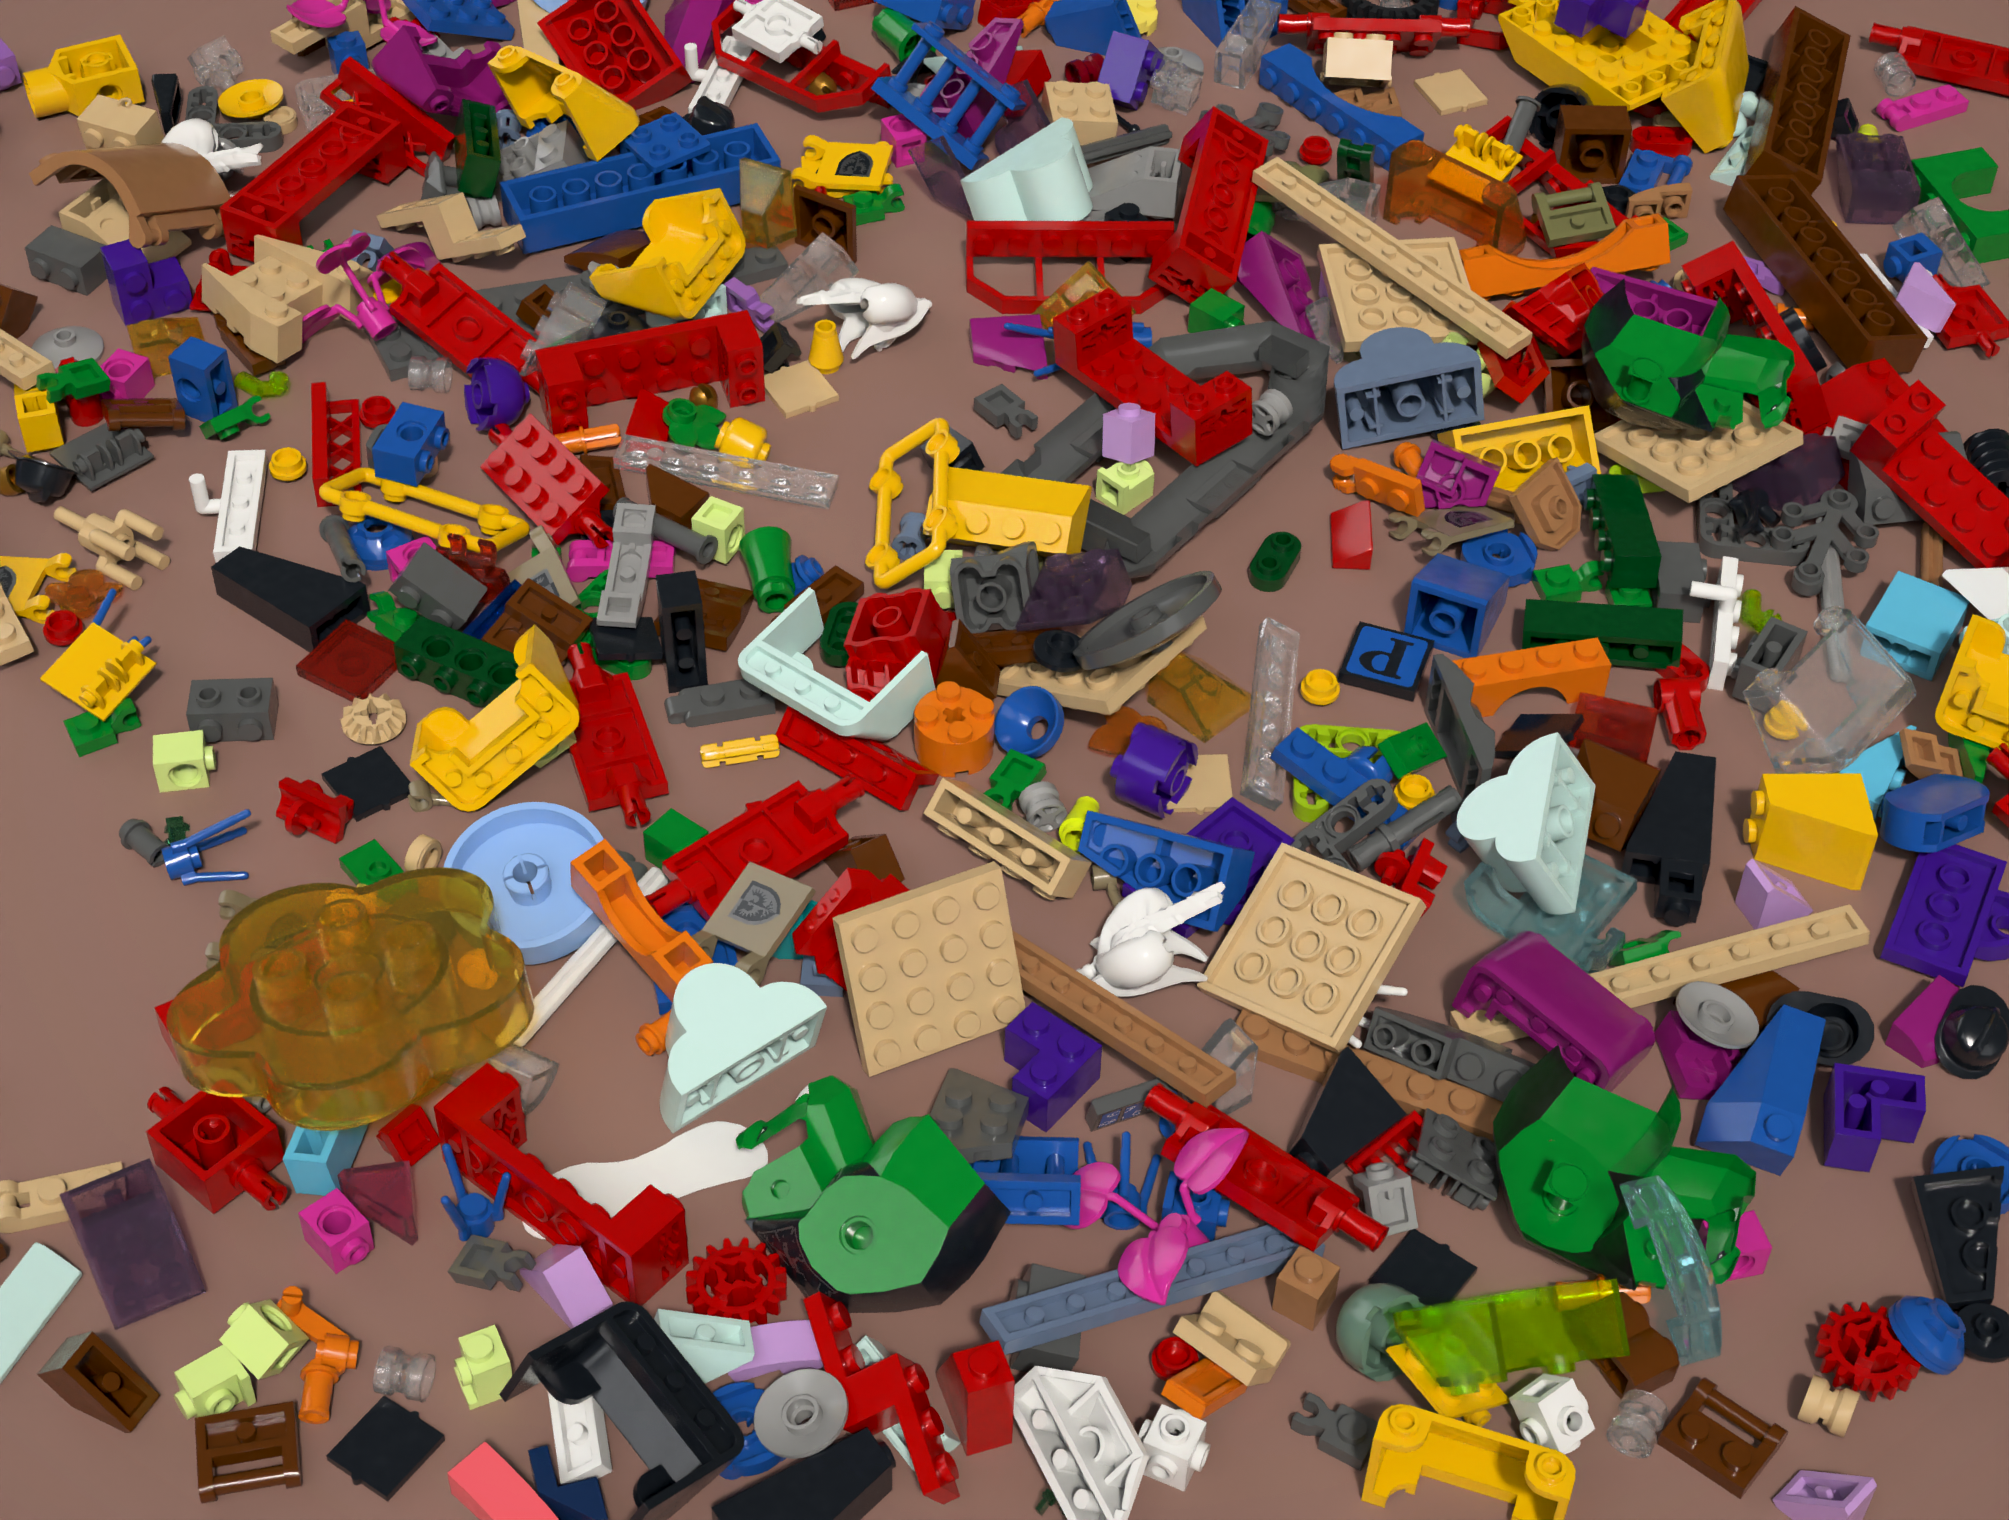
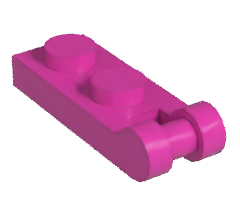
[1876,84,1969,132]
[566,540,676,582]

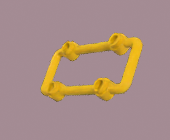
[865,418,960,589]
[319,467,530,556]

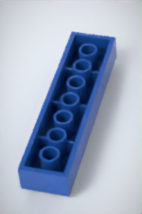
[500,123,782,254]

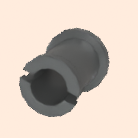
[119,819,169,867]

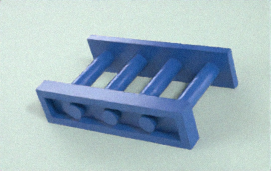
[871,21,1027,170]
[970,1136,1081,1225]

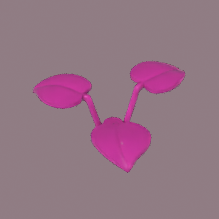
[286,0,438,47]
[302,232,425,344]
[1063,1128,1249,1305]

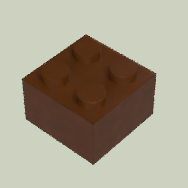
[1552,105,1632,184]

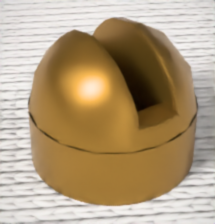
[808,72,837,96]
[689,383,718,409]
[0,464,25,496]

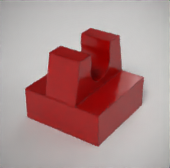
[376,1104,440,1169]

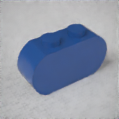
[1880,774,1990,853]

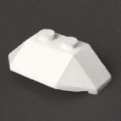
[1942,567,2009,620]
[1013,1366,1149,1520]

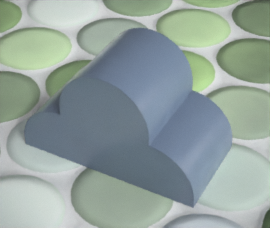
[1334,327,1485,449]

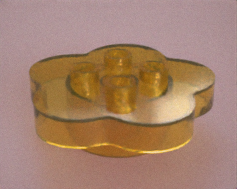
[166,867,534,1131]

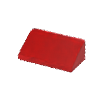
[625,389,669,459]
[1330,500,1373,570]

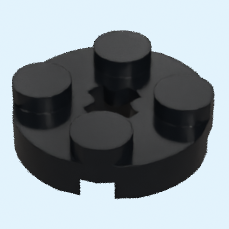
[1779,306,1828,373]

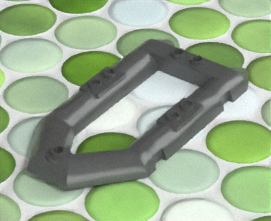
[1000,321,1330,581]

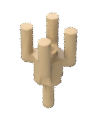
[54,506,170,591]

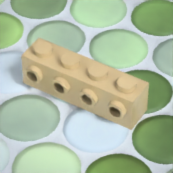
[923,778,1092,901]

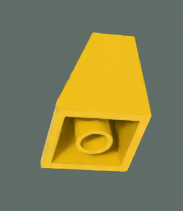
[1743,773,1878,890]

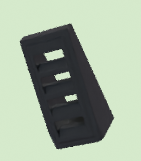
[151,73,183,135]

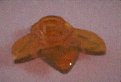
[45,569,123,619]
[1089,706,1168,756]

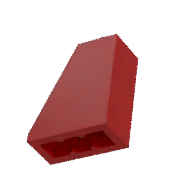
[936,1340,1015,1456]

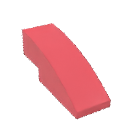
[447,1442,559,1520]

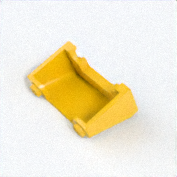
[1661,0,1749,153]
[487,45,640,162]
[589,188,746,320]
[1935,614,2009,750]
[409,625,580,812]
[1361,1404,1576,1520]

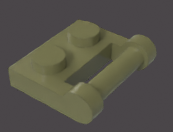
[1531,182,1616,248]

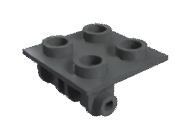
[49,422,154,491]
[1404,1108,1500,1211]

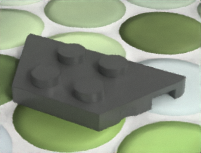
[930,1068,1029,1164]

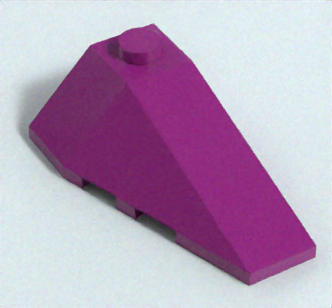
[664,0,734,83]
[920,17,1024,138]
[1237,231,1321,342]
[1590,267,1725,336]

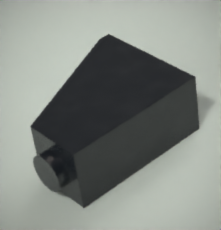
[1289,1046,1407,1179]

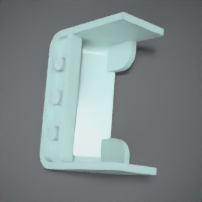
[738,588,936,741]

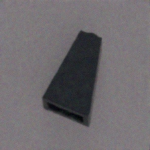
[211,546,370,656]
[1619,751,1716,892]
[711,1427,896,1520]

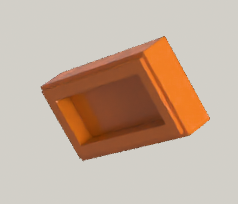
[1161,1357,1248,1420]

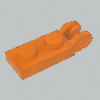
[1330,453,1425,517]

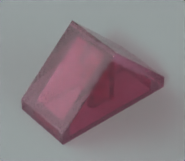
[337,1160,418,1246]

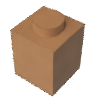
[1272,1245,1341,1331]

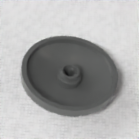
[1073,571,1222,670]

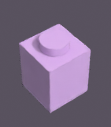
[1102,403,1156,465]

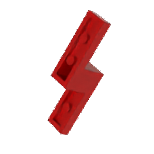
[803,1291,960,1505]

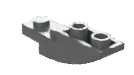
[1363,1006,1535,1102]

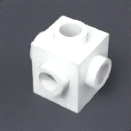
[1509,1373,1595,1454]
[1138,1404,1211,1491]

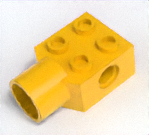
[22,34,145,118]

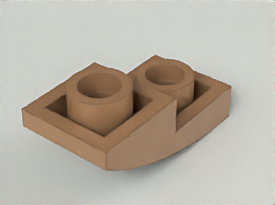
[1625,183,1693,219]

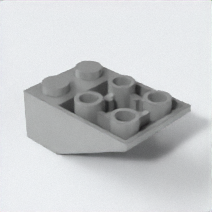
[493,119,588,202]
[1088,146,1183,219]

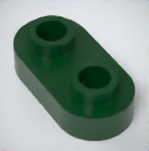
[1249,532,1301,592]
[820,602,858,667]

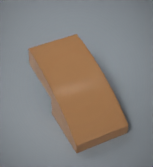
[1334,86,1402,117]
[1899,728,1964,779]

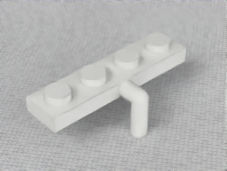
[684,35,755,113]
[189,450,268,563]
[1689,556,1744,691]

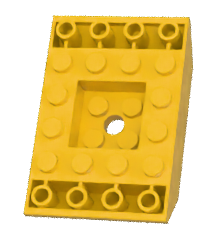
[1498,0,1699,111]

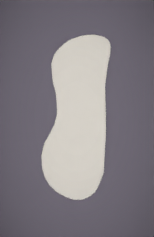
[522,1121,768,1239]

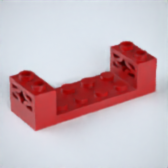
[219,102,407,262]
[1148,106,1269,303]
[1681,241,1831,434]
[1053,287,1253,467]
[535,310,765,435]
[1849,379,2009,568]
[434,1062,689,1306]

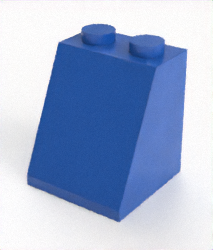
[873,0,976,30]
[1404,553,1510,658]

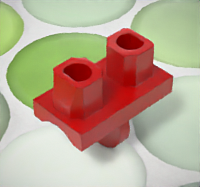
[276,777,354,844]
[1374,838,1448,918]

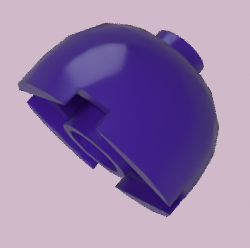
[464,357,530,431]

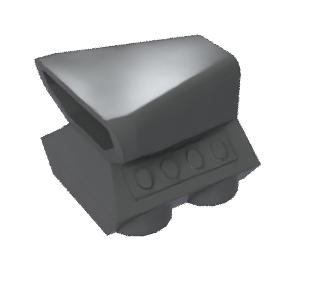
[950,541,1045,633]

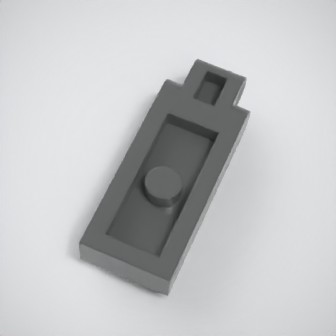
[664,679,776,727]

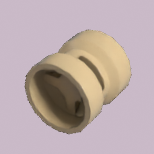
[1797,1374,1860,1438]

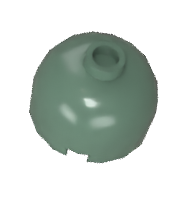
[1336,1283,1429,1382]

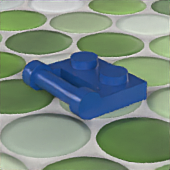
[1619,149,1693,193]

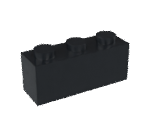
[656,570,708,693]

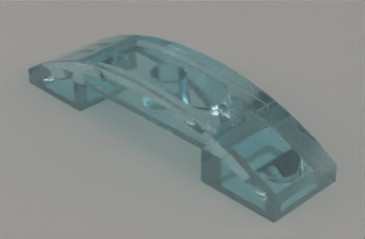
[1619,1175,1722,1366]

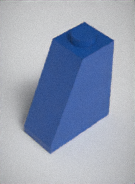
[1045,0,1142,56]
[1182,0,1250,52]

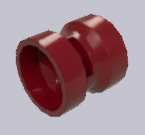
[1065,53,1104,83]

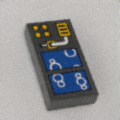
[1085,1078,1178,1132]

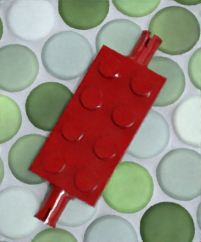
[1277,12,1470,56]
[1868,22,2009,97]
[379,251,546,395]
[480,413,613,549]
[567,642,669,827]
[645,773,865,922]
[1144,1083,1389,1252]

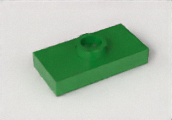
[1378,722,1447,780]
[339,839,421,905]

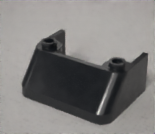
[499,1302,744,1520]

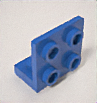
[619,112,711,173]

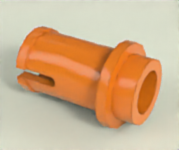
[1393,442,1424,478]
[635,1010,671,1056]

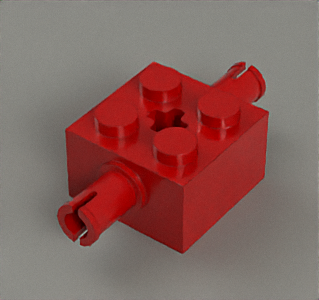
[146,1077,287,1214]

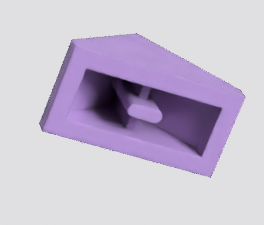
[1896,262,1956,333]
[1735,858,1814,930]
[519,1244,613,1329]
[1772,1470,1877,1520]

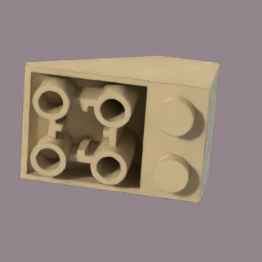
[58,178,192,264]

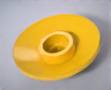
[218,79,284,119]

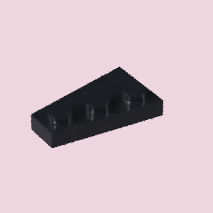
[1910,1166,2004,1310]

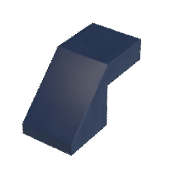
[528,1445,608,1520]

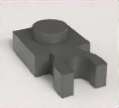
[974,384,1038,439]
[447,1235,536,1292]
[1291,1392,1378,1471]

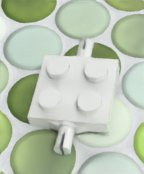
[732,0,824,64]

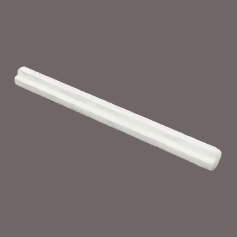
[503,867,668,1050]

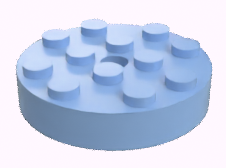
[441,802,604,965]

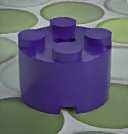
[1110,722,1198,818]

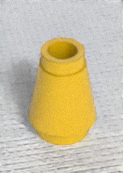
[808,319,844,374]

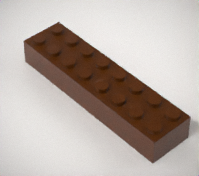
[1743,6,1851,195]
[1723,174,1928,373]

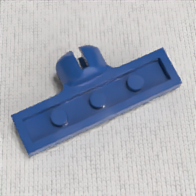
[1270,727,1420,851]

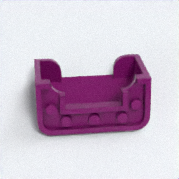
[371,25,512,125]
[1452,931,1655,1092]

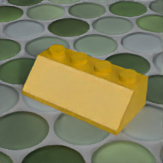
[1437,405,1601,492]
[923,467,1092,562]

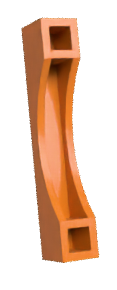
[1459,213,1671,301]

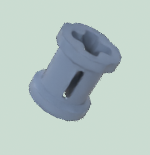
[496,109,522,150]
[892,512,929,560]

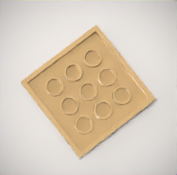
[1317,237,1480,352]
[1594,400,1803,503]
[997,598,1207,715]
[1197,843,1427,1054]
[832,861,1026,1077]

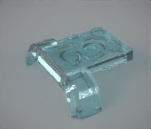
[1464,854,1637,973]

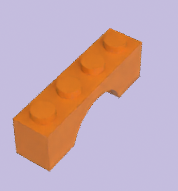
[1452,637,1612,717]
[570,839,713,1003]

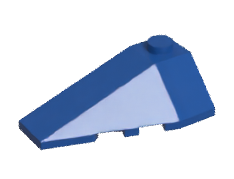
[1694,1004,1826,1176]

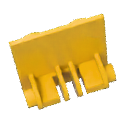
[1429,124,1523,202]
[40,622,157,722]
[1385,1331,1510,1427]

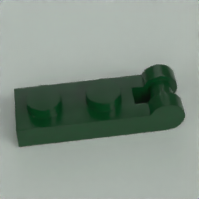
[1337,138,1375,209]

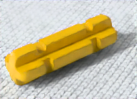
[700,734,780,768]

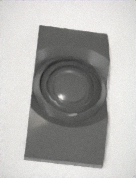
[1424,654,1495,800]

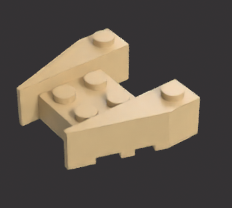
[202,234,373,364]

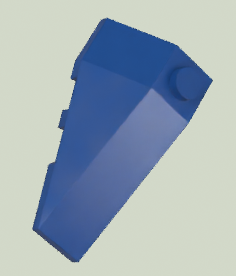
[1078,810,1255,932]

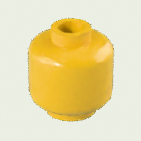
[714,417,772,471]

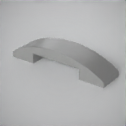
[596,503,656,628]

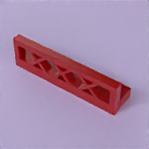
[319,56,456,178]
[1477,300,1550,404]
[311,382,363,507]
[775,706,939,811]

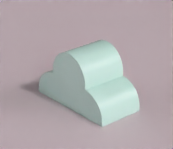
[960,117,1093,221]
[1457,732,1596,915]
[660,963,827,1133]

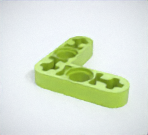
[1292,724,1401,823]

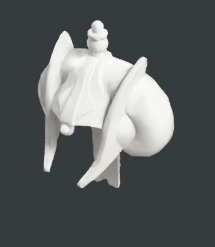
[161,118,263,197]
[796,278,932,359]
[1077,882,1226,997]

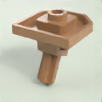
[1487,457,1582,551]

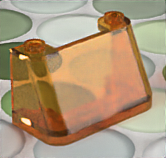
[1383,140,1527,256]

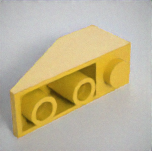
[14,384,64,453]

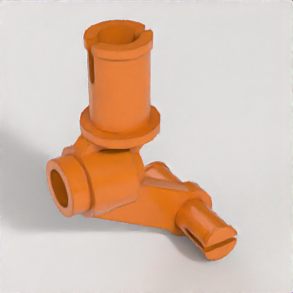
[277,1286,359,1424]

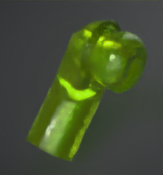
[234,371,289,399]
[1741,589,1782,633]

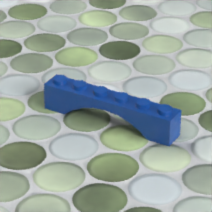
[1259,43,1424,174]

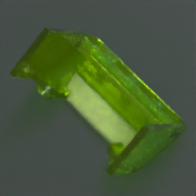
[1392,1278,1630,1396]

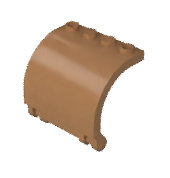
[29,143,231,248]

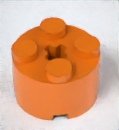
[914,681,995,777]

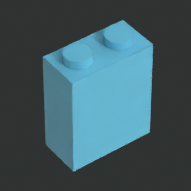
[1858,571,1970,681]

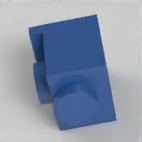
[327,31,369,79]
[1883,233,1943,283]
[1161,1171,1230,1242]

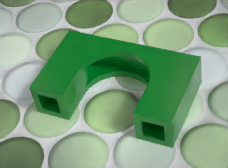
[1904,147,2009,266]

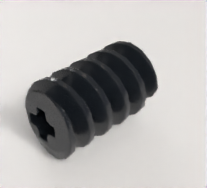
[1963,428,2009,498]

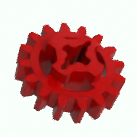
[686,1237,787,1325]
[1814,1302,1921,1402]

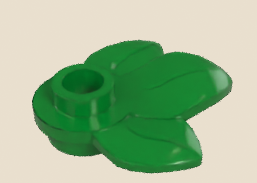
[662,398,726,450]

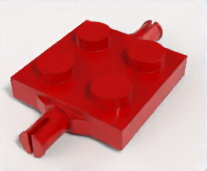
[1932,274,2009,357]

